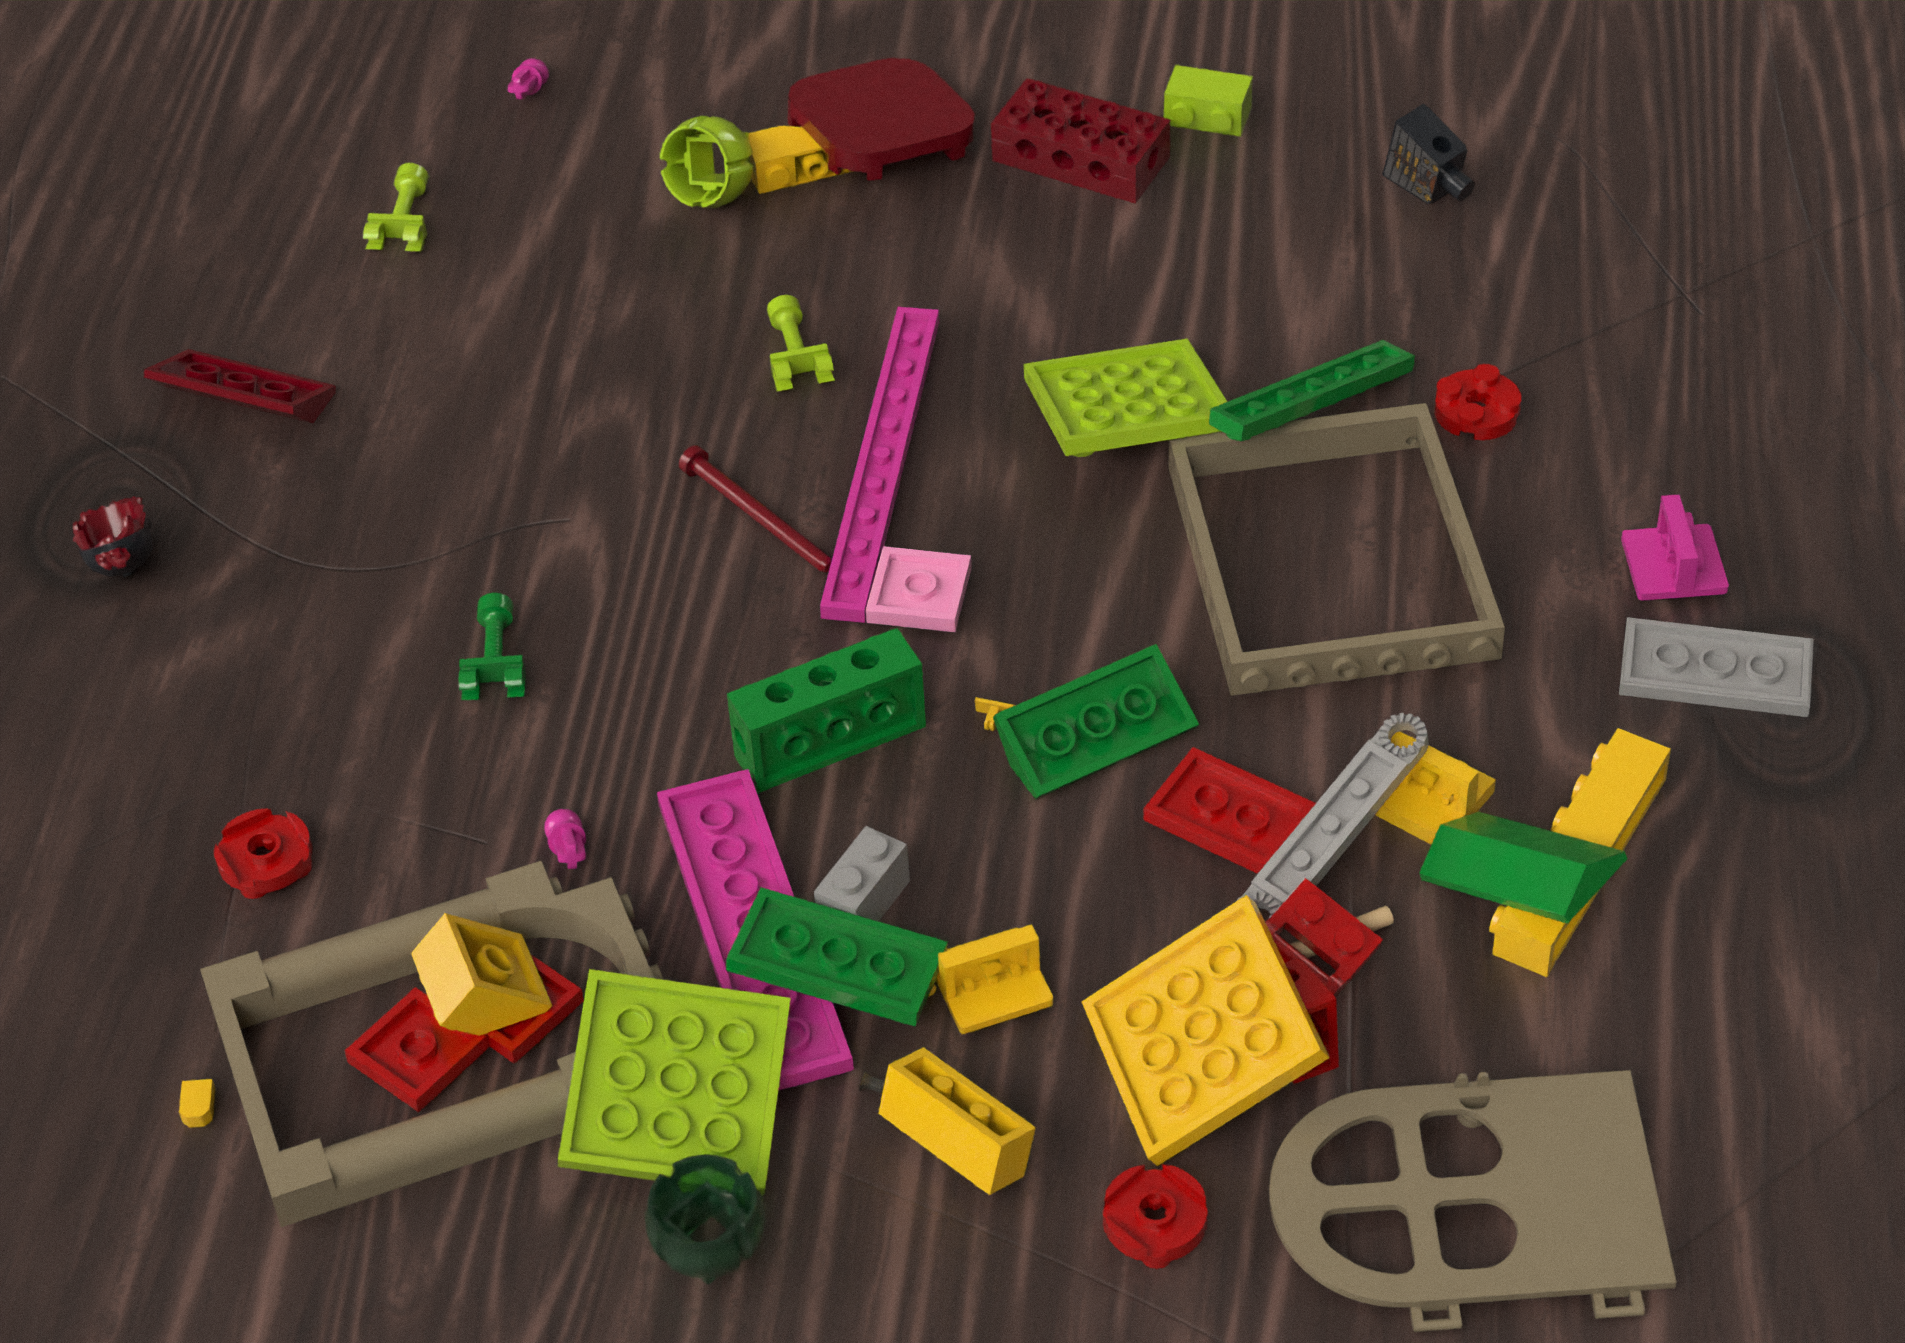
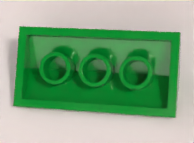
[993,644,1199,800]
[1419,811,1628,924]

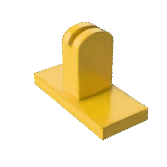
[975,697,1015,731]

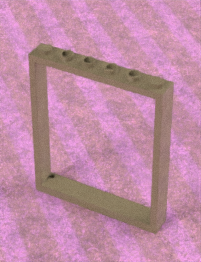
[1169,403,1505,696]

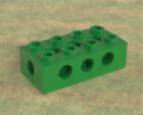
[727,628,926,794]

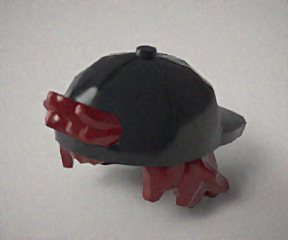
[73,496,153,577]

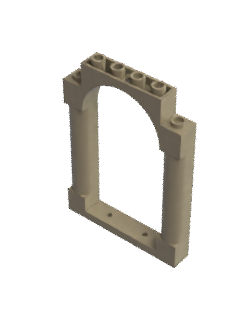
[200,861,663,1227]

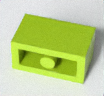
[1164,65,1252,137]

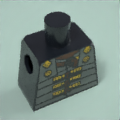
[1382,103,1475,204]

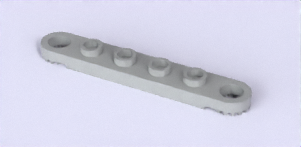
[1236,713,1429,918]

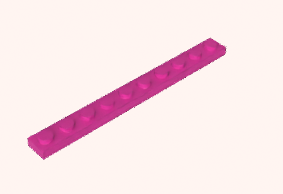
[820,307,939,623]

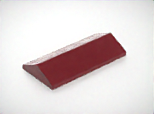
[144,349,336,424]

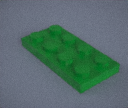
[726,887,948,1027]

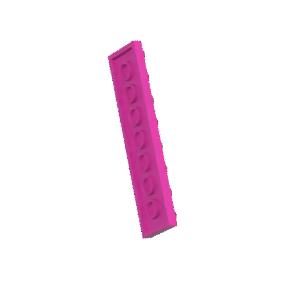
[657,769,854,1091]

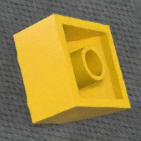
[411,913,552,1036]

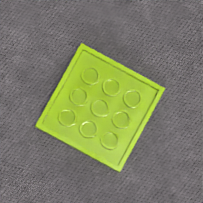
[1024,339,1227,457]
[558,969,791,1196]

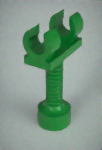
[458,593,526,701]

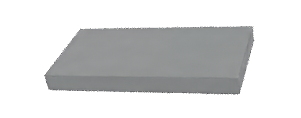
[1619,617,1814,717]

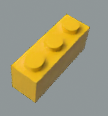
[878,1047,1036,1195]

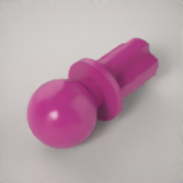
[508,58,549,100]
[544,809,586,869]

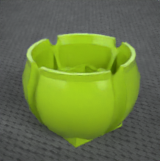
[660,116,753,208]

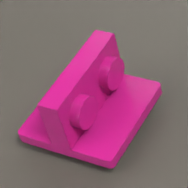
[1621,494,1729,601]

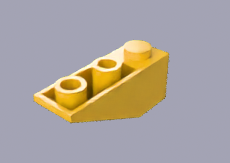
[748,126,853,194]

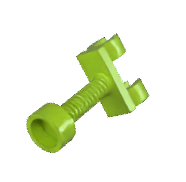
[363,163,429,252]
[767,295,835,392]

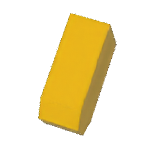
[179,1079,216,1128]

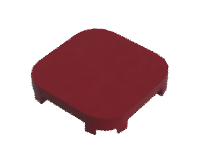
[788,58,975,181]

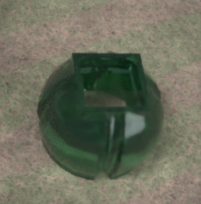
[644,1154,766,1285]

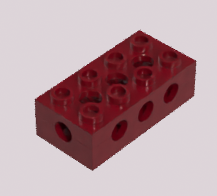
[991,78,1170,204]

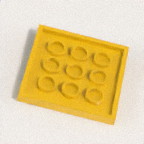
[1082,895,1330,1166]

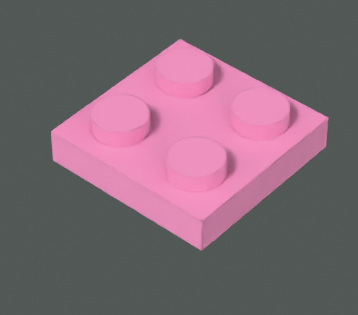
[865,546,972,632]

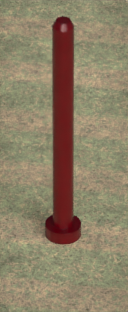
[679,445,832,572]

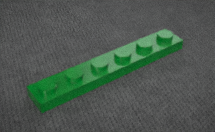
[1209,340,1415,441]

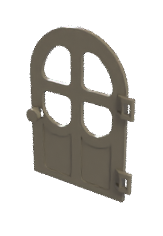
[1269,1070,1677,1332]

